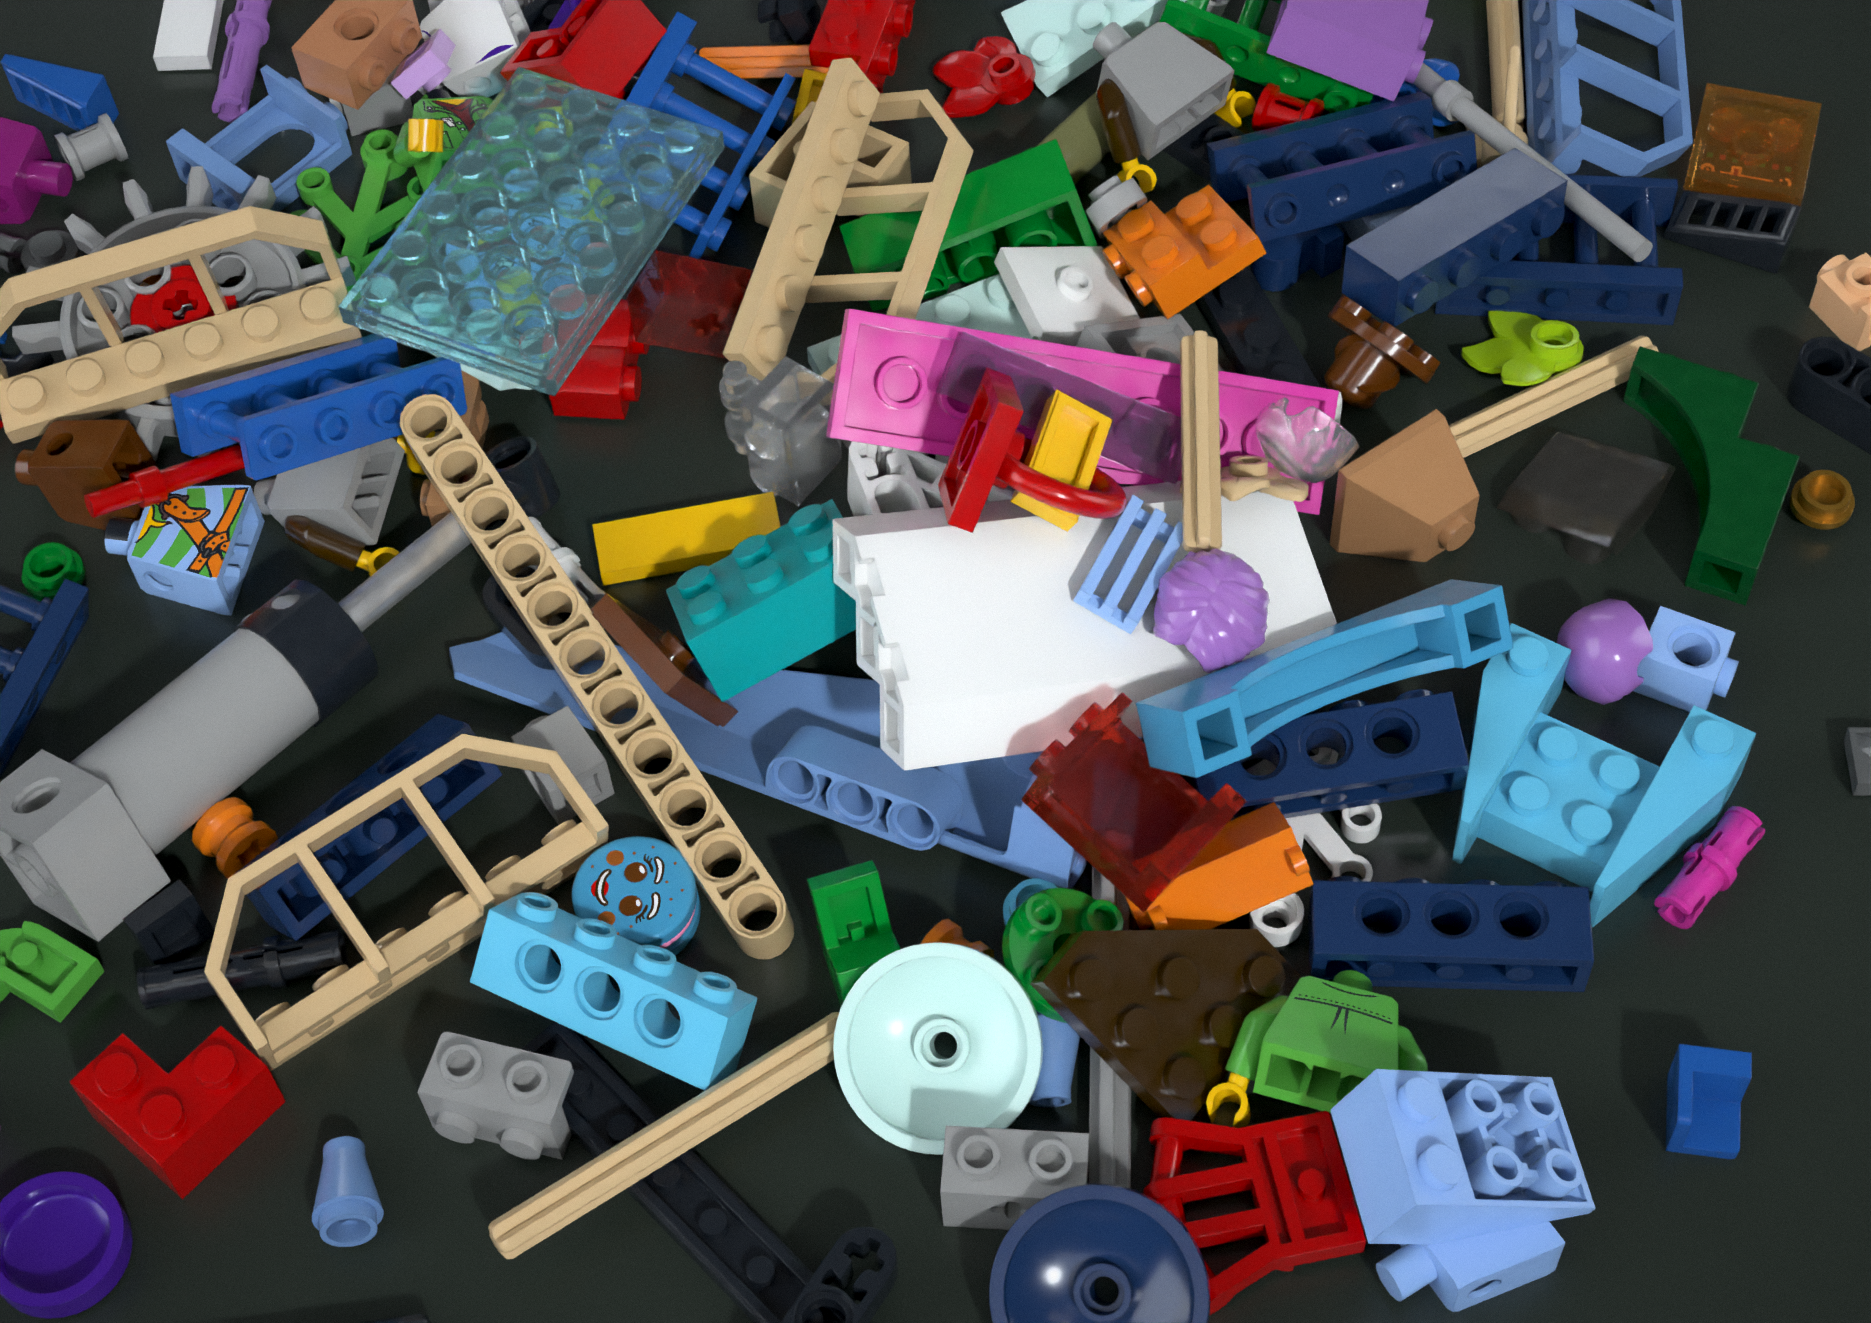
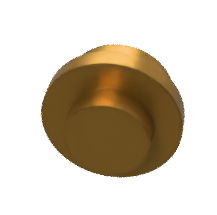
[1790,470,1855,530]

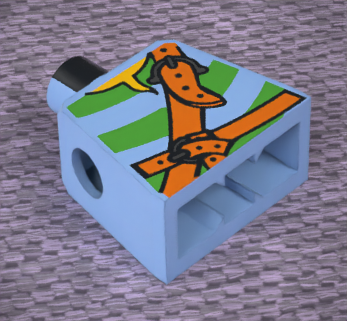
[105,485,265,616]

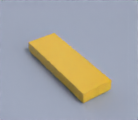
[592,492,781,586]

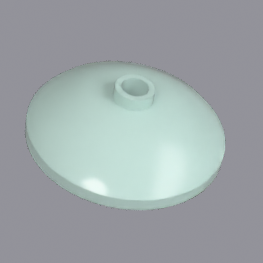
[833,942,1043,1155]

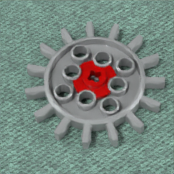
[12,166,357,462]

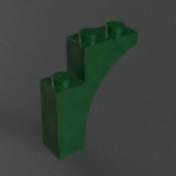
[1623,346,1800,606]

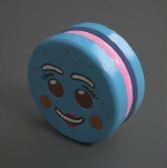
[572,836,701,956]

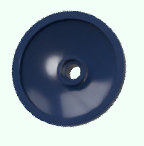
[989,1183,1210,1323]

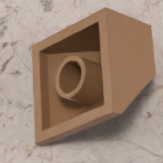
[1330,409,1480,562]

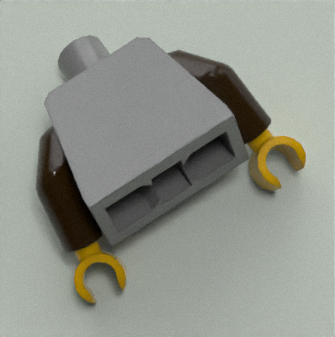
[1093,22,1256,193]
[253,431,436,576]

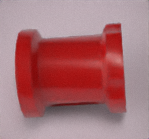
[1252,82,1324,132]

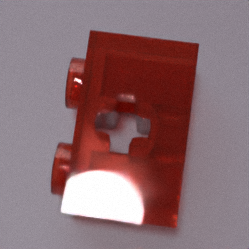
[627,250,754,359]

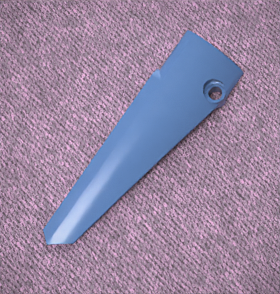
[449,632,1142,889]

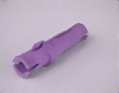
[211,0,272,122]

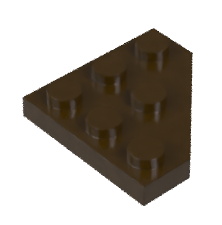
[1030,929,1302,1121]

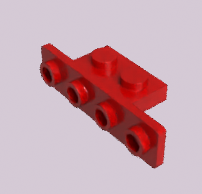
[808,0,916,94]

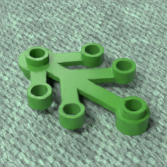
[290,129,444,309]

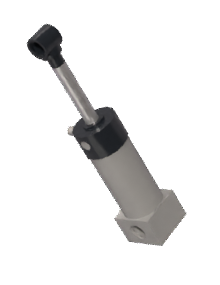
[0,436,561,942]

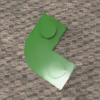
[0,921,105,1023]

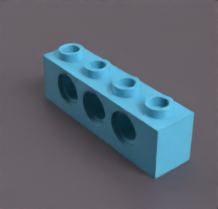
[470,892,757,1091]

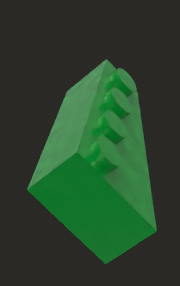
[839,139,1098,311]

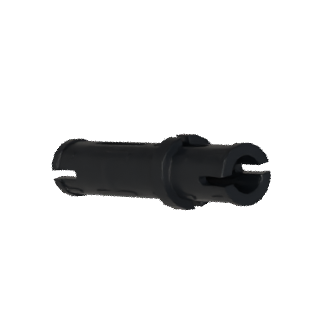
[137,928,348,1010]

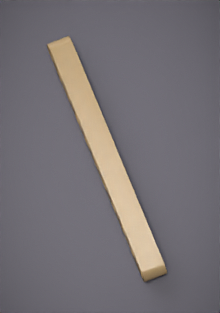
[400,394,794,959]

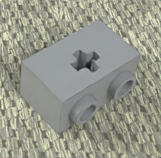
[940,1125,1089,1230]

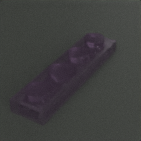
[936,332,1182,485]

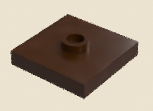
[591,593,739,727]

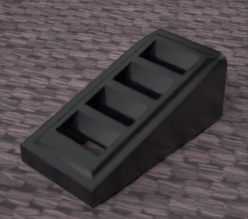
[1664,191,1802,274]

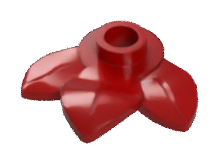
[932,36,1036,118]

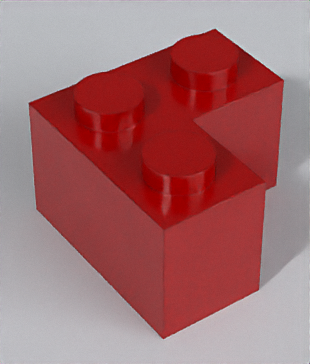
[500,0,667,119]
[69,1026,286,1200]

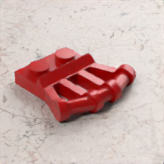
[1143,1111,1366,1315]

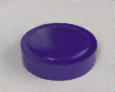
[0,1171,133,1319]

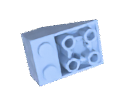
[1330,1069,1596,1245]

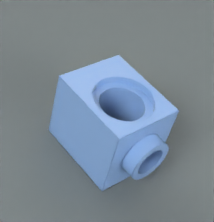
[1633,606,1739,712]

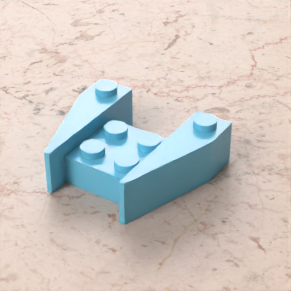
[1452,623,1756,928]

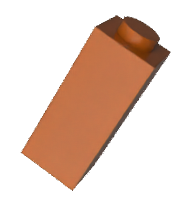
[1124,802,1314,930]

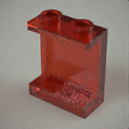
[1021,692,1247,913]

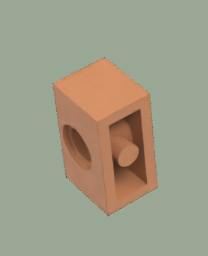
[291,0,423,110]

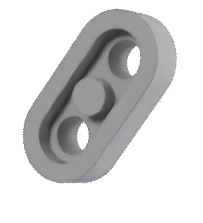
[1085,175,1147,239]

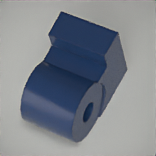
[1249,224,1344,292]

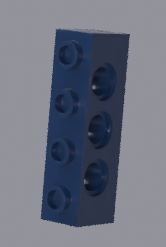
[1191,689,1469,832]
[232,714,502,941]
[1308,876,1594,992]

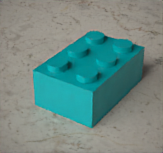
[666,499,856,702]

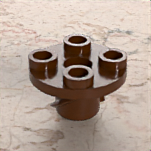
[1324,295,1441,409]

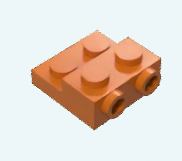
[1102,184,1266,320]

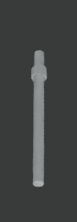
[1413,63,1653,262]

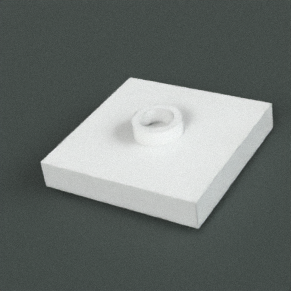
[994,246,1140,346]

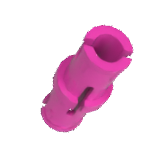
[1654,806,1765,929]

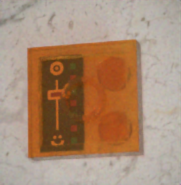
[1683,83,1822,206]

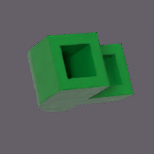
[807,860,901,1007]

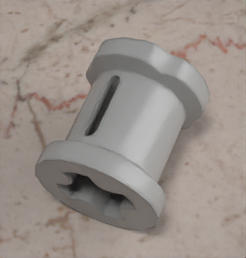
[54,113,129,181]

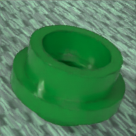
[22,542,86,601]

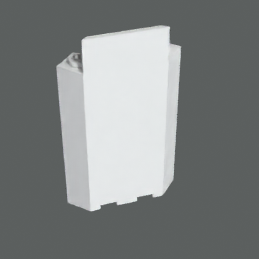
[833,481,1337,771]

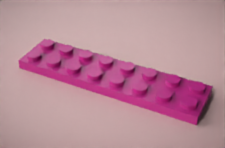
[826,309,1339,515]

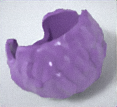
[1152,548,1270,673]

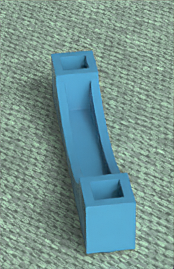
[1136,579,1514,778]

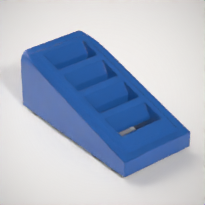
[0,54,119,131]

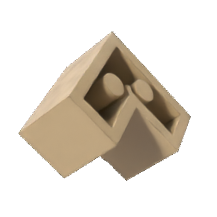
[749,101,912,228]

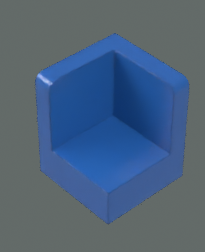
[1666,1044,1752,1159]

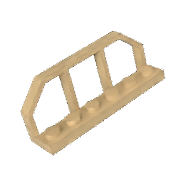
[723,58,974,403]
[0,206,362,444]
[204,734,609,1072]

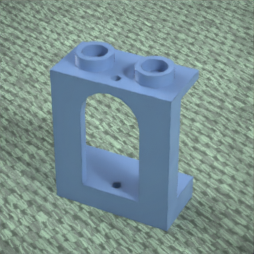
[166,65,353,212]

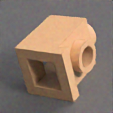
[1809,253,1871,351]

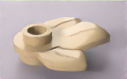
[1180,455,1309,502]

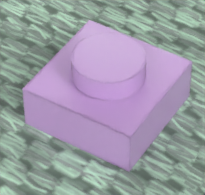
[391,29,456,100]

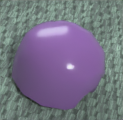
[1557,599,1653,705]

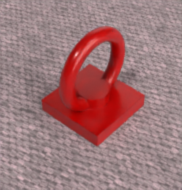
[938,368,1127,533]

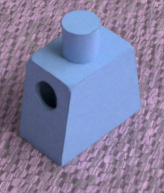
[1376,1221,1565,1312]

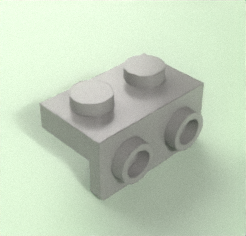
[418,1032,574,1160]

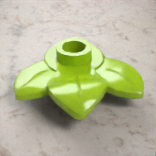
[1461,311,1584,386]

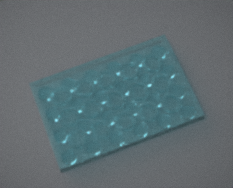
[338,67,725,396]

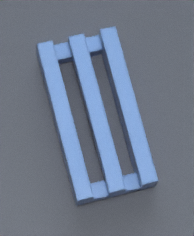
[1073,495,1183,634]

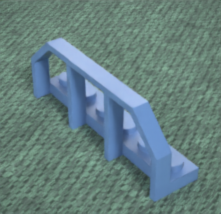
[1522,0,1693,178]

